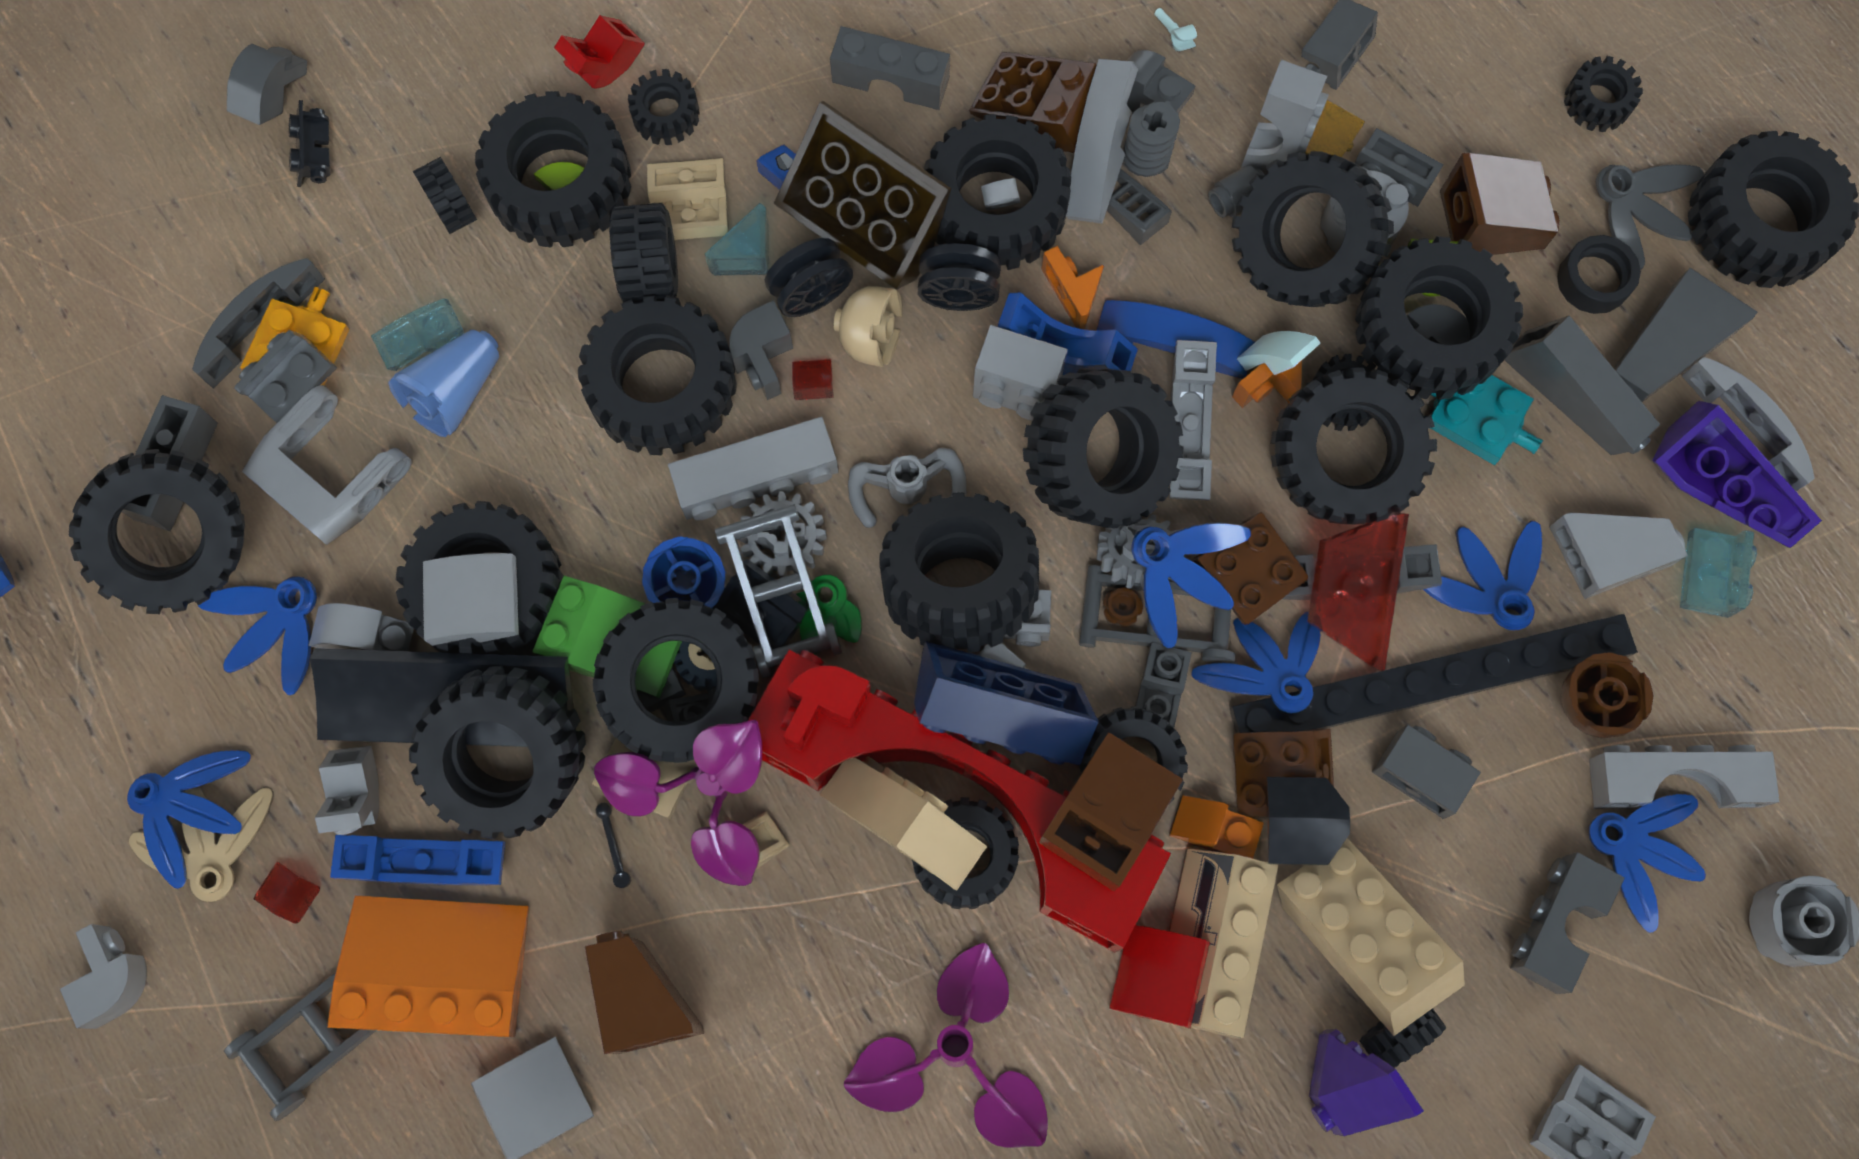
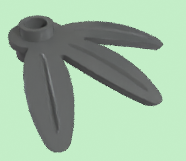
[1596,165,1704,269]

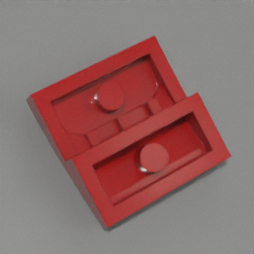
[1109,925,1210,1029]

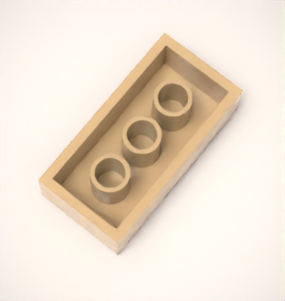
[1277,838,1465,1036]

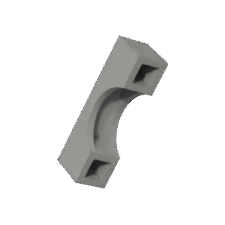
[1241,60,1329,175]
[1589,745,1780,809]

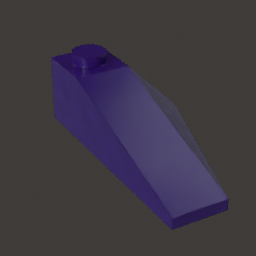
[1652,401,1822,548]
[1309,1029,1424,1136]

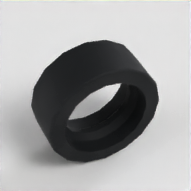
[1557,235,1641,314]

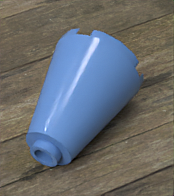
[388,330,500,437]

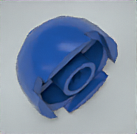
[642,537,725,608]

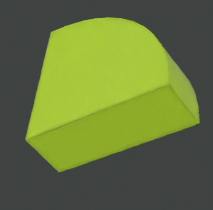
[534,162,584,191]

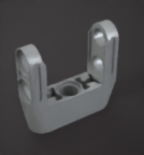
[242,385,411,545]

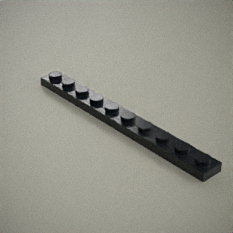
[1229,614,1638,733]

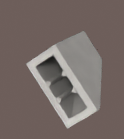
[1549,513,1688,599]

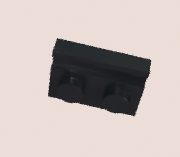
[713,559,810,649]

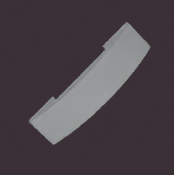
[1169,340,1217,501]
[1682,357,1815,491]

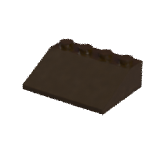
[774,101,952,290]

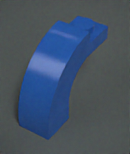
[997,292,1138,375]

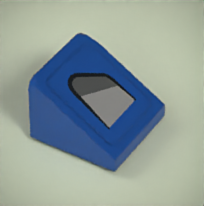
[756,145,796,190]

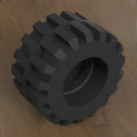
[609,203,678,304]
[1079,706,1188,804]
[912,797,1019,910]

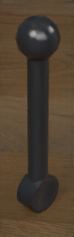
[595,802,631,888]

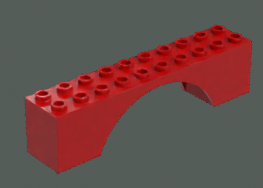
[748,649,1171,953]

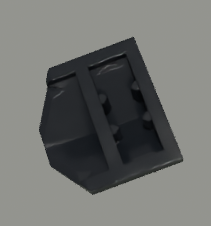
[1267,777,1350,865]

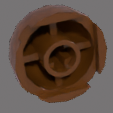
[1560,652,1654,738]

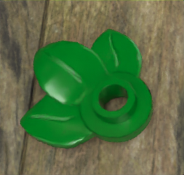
[796,575,862,655]

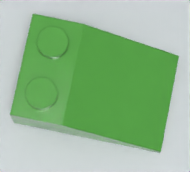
[532,576,682,698]

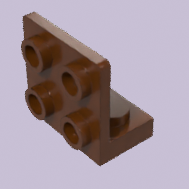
[1191,512,1308,625]
[1234,729,1334,817]

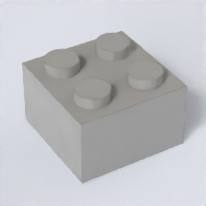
[973,325,1068,420]

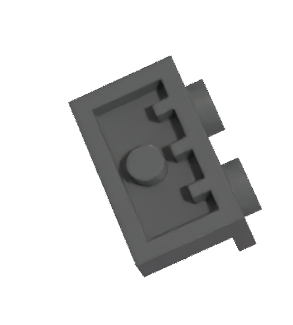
[234,330,337,423]

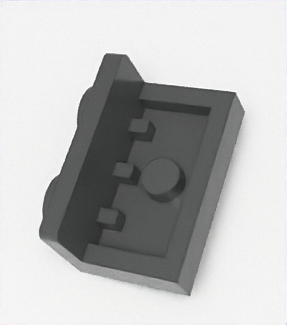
[1355,128,1443,207]

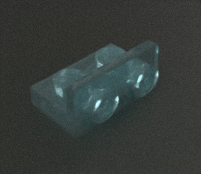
[1680,528,1757,618]

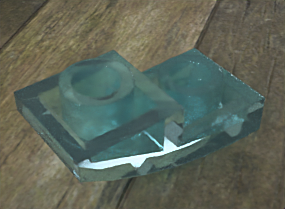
[371,298,465,371]

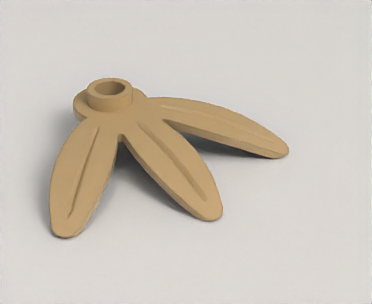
[129,787,273,902]

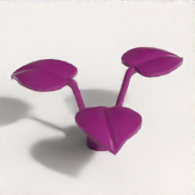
[594,720,762,886]
[844,943,1048,1148]

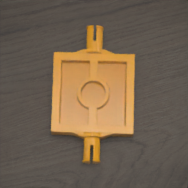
[240,287,349,386]

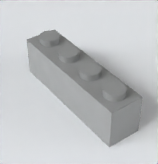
[668,417,839,520]

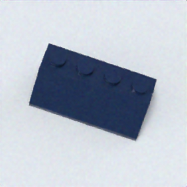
[914,641,1099,766]

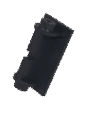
[289,100,330,187]

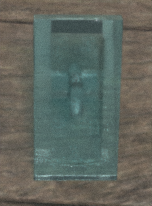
[705,203,769,276]

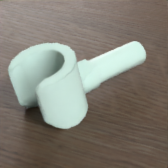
[1154,8,1197,51]

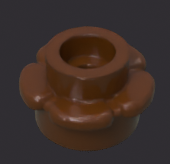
[1103,587,1143,627]

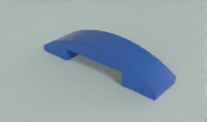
[1097,300,1255,379]
[330,835,505,885]

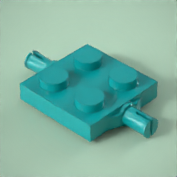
[1430,375,1543,466]

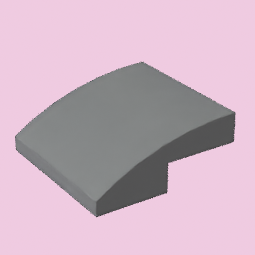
[423,553,519,646]
[471,1037,594,1159]
[1530,1064,1656,1159]

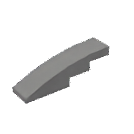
[1066,59,1138,224]

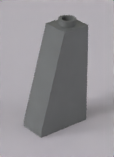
[1614,268,1758,402]
[1505,315,1660,456]

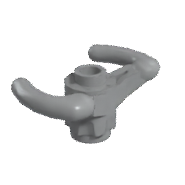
[848,448,966,528]

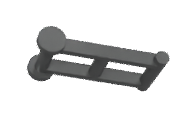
[715,504,842,678]
[1079,565,1236,664]
[224,973,377,1121]

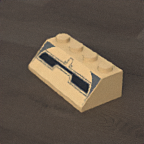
[1169,849,1278,1039]

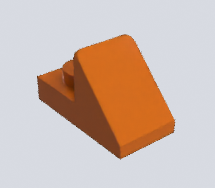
[1041,246,1104,329]
[1232,360,1302,408]
[1169,795,1264,859]

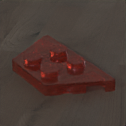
[1307,512,1409,671]

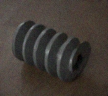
[1123,101,1180,177]

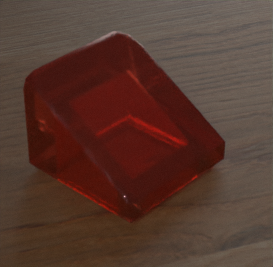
[792,359,834,400]
[253,862,320,924]

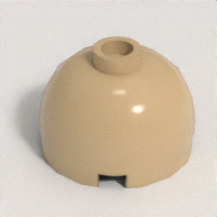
[834,286,902,367]

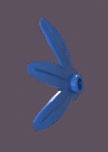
[1423,521,1542,630]
[1131,523,1251,648]
[197,576,317,695]
[1191,612,1321,713]
[127,750,251,889]
[1589,794,1706,933]

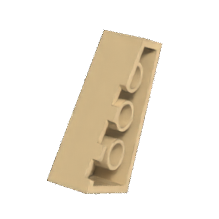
[820,756,987,891]

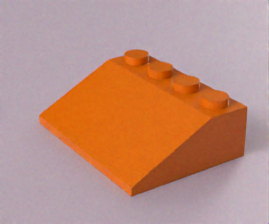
[327,896,529,1037]

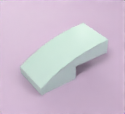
[1237,331,1321,375]

